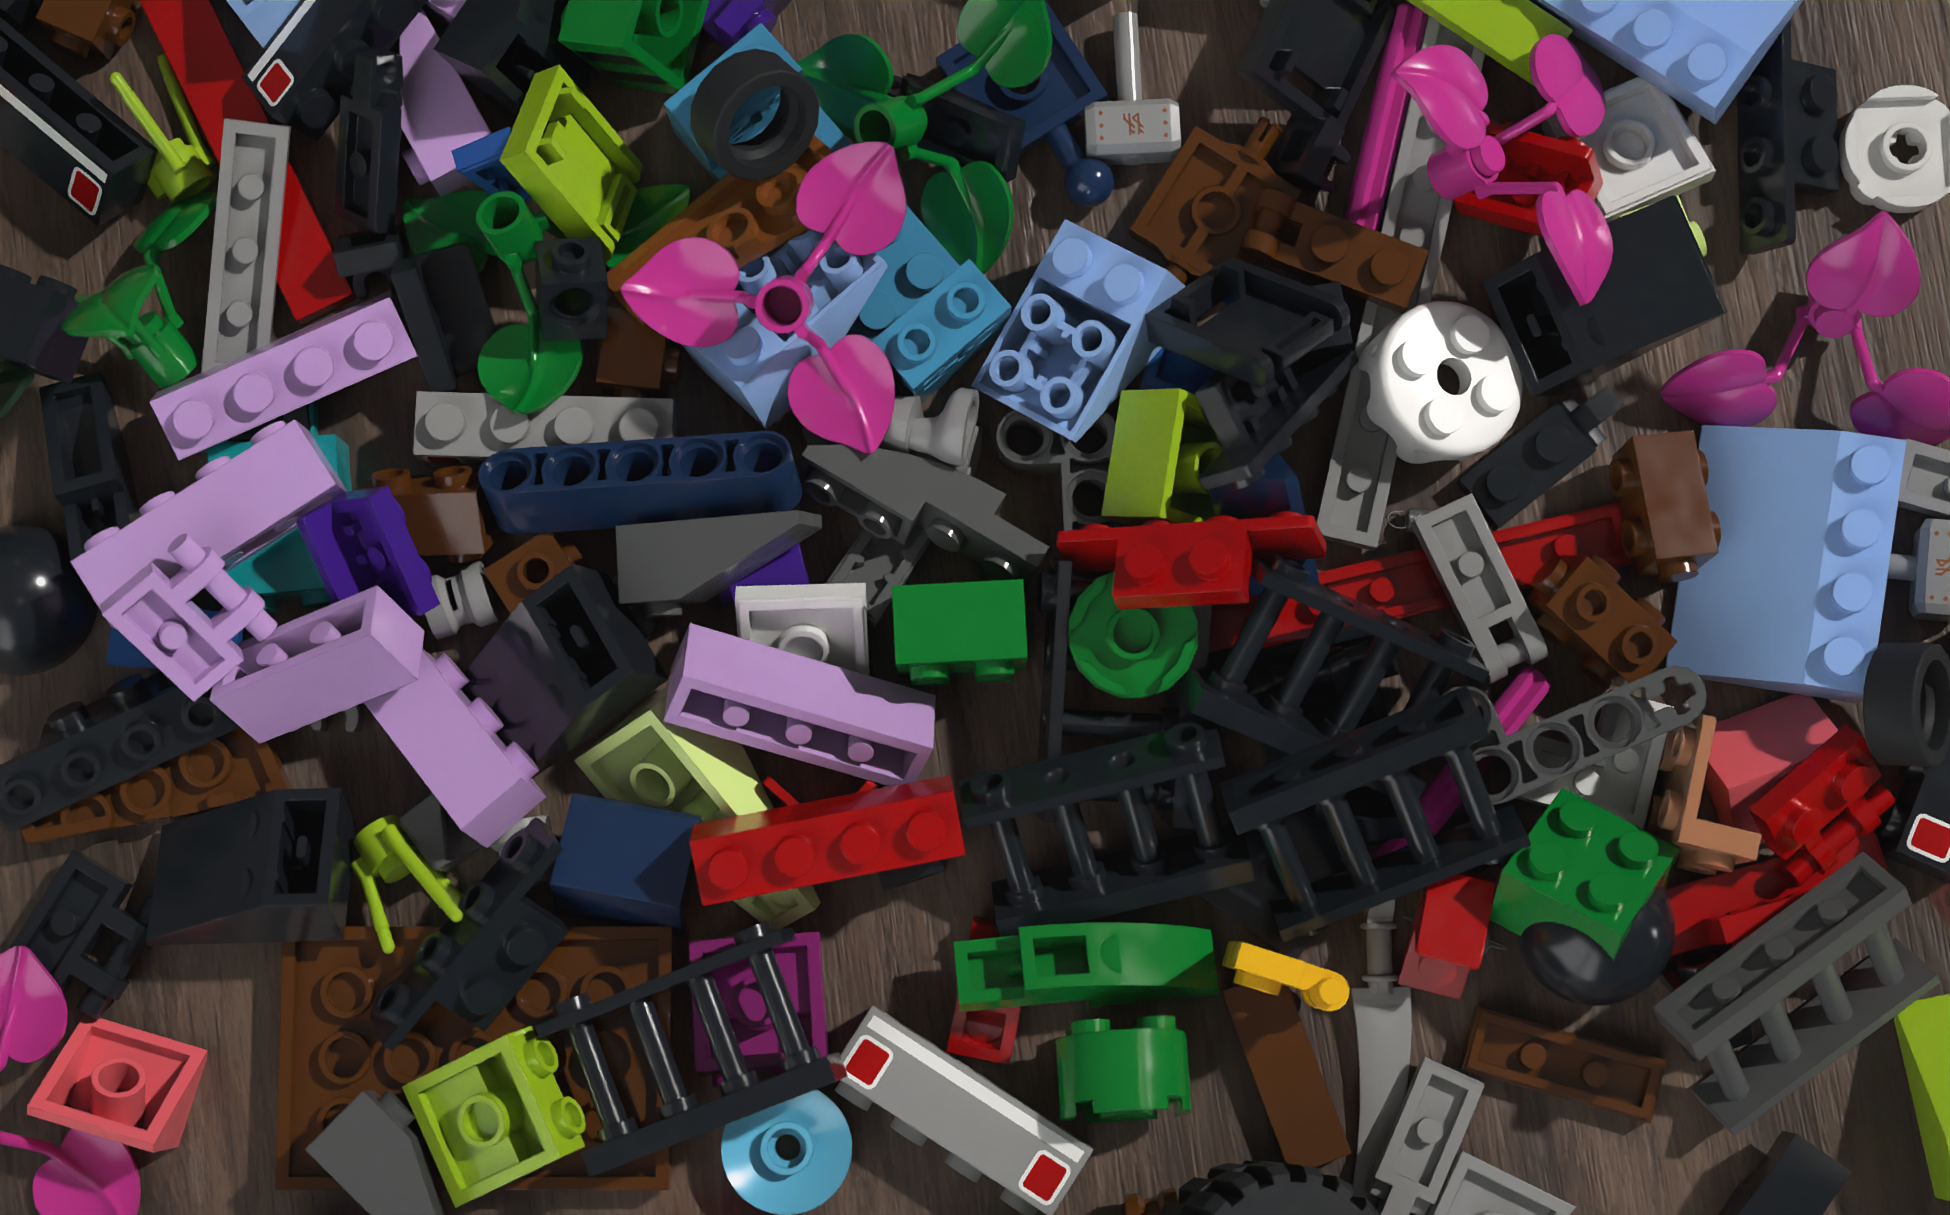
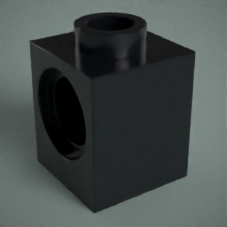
[535,237,608,342]

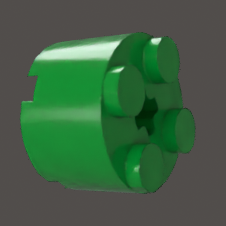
[1056,1016,1192,1123]

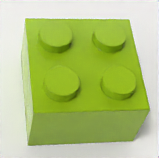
[1101,388,1224,526]

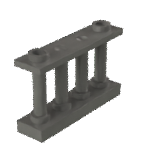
[1652,852,1940,1136]

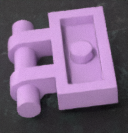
[100,533,277,702]

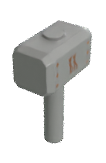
[1083,12,1181,165]
[1887,519,1950,622]

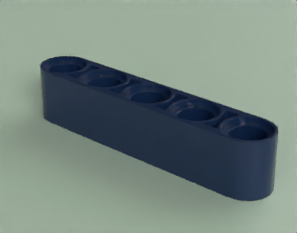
[478,431,803,534]

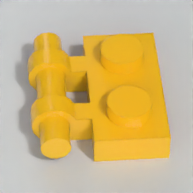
[1221,941,1350,1011]

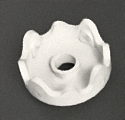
[1358,301,1523,464]

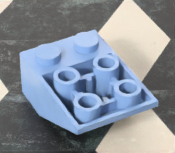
[971,219,1186,443]
[683,228,888,429]

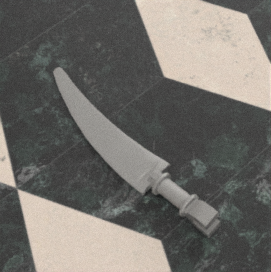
[1350,899,1412,1208]

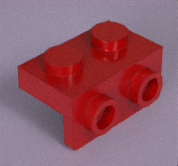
[1453,121,1604,237]

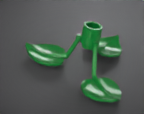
[796,0,1052,275]
[403,184,692,415]
[0,190,218,389]

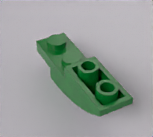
[953,922,1219,1012]

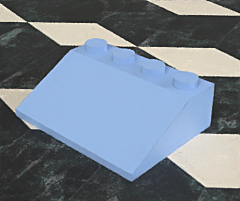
[1530,0,1803,125]
[1665,425,1907,704]

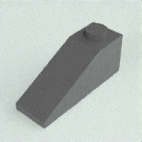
[616,510,822,618]
[305,1090,446,1215]

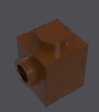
[35,0,139,61]
[596,307,683,399]
[483,532,591,614]

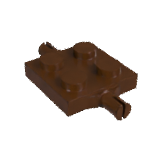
[1128,117,1302,284]

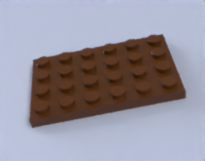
[275,926,674,1190]

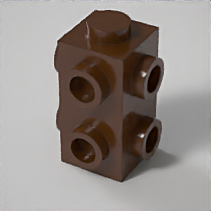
[1609,430,1721,583]
[359,465,502,563]
[1525,554,1678,690]

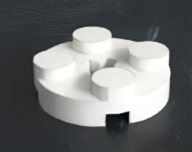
[1838,85,1950,213]

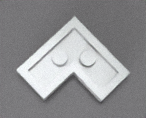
[1515,690,1674,829]

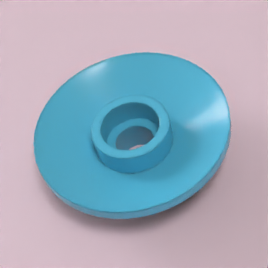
[721,1089,852,1215]

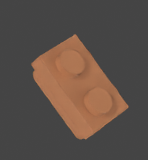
[1643,714,1762,875]

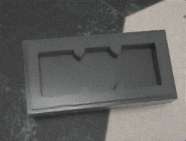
[826,526,933,631]

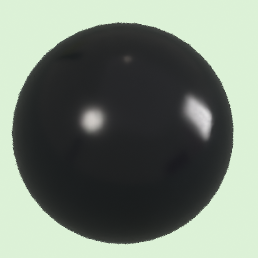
[0,525,98,676]
[1516,886,1675,1006]

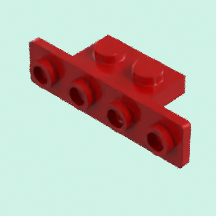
[1056,511,1326,610]
[1666,831,1889,956]

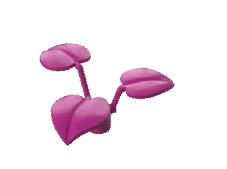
[1390,34,1613,307]
[621,142,906,454]
[1660,211,1950,445]
[0,946,141,1215]

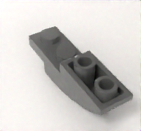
[798,444,1049,590]

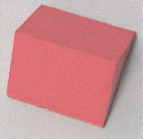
[1704,694,1840,844]
[27,1013,208,1153]

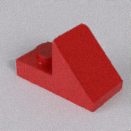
[1397,870,1496,1000]

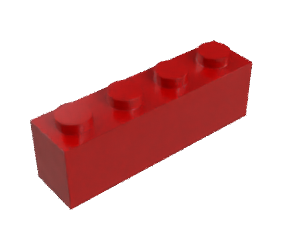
[689,775,966,906]

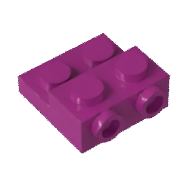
[689,932,829,1088]

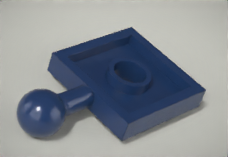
[936,0,1114,207]

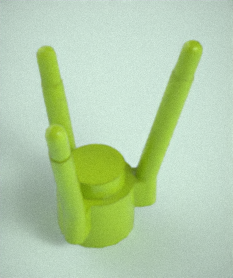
[109,54,217,204]
[350,815,463,954]

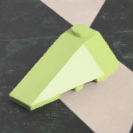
[574,685,821,932]

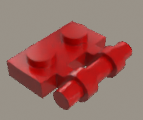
[1749,725,1896,887]

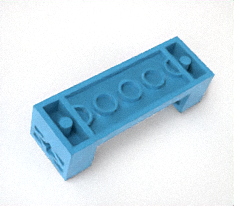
[663,23,1011,404]

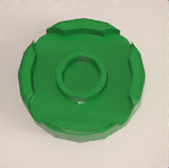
[1069,571,1198,698]

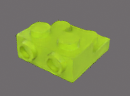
[402,1025,586,1208]

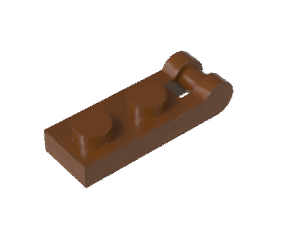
[1240,189,1429,314]

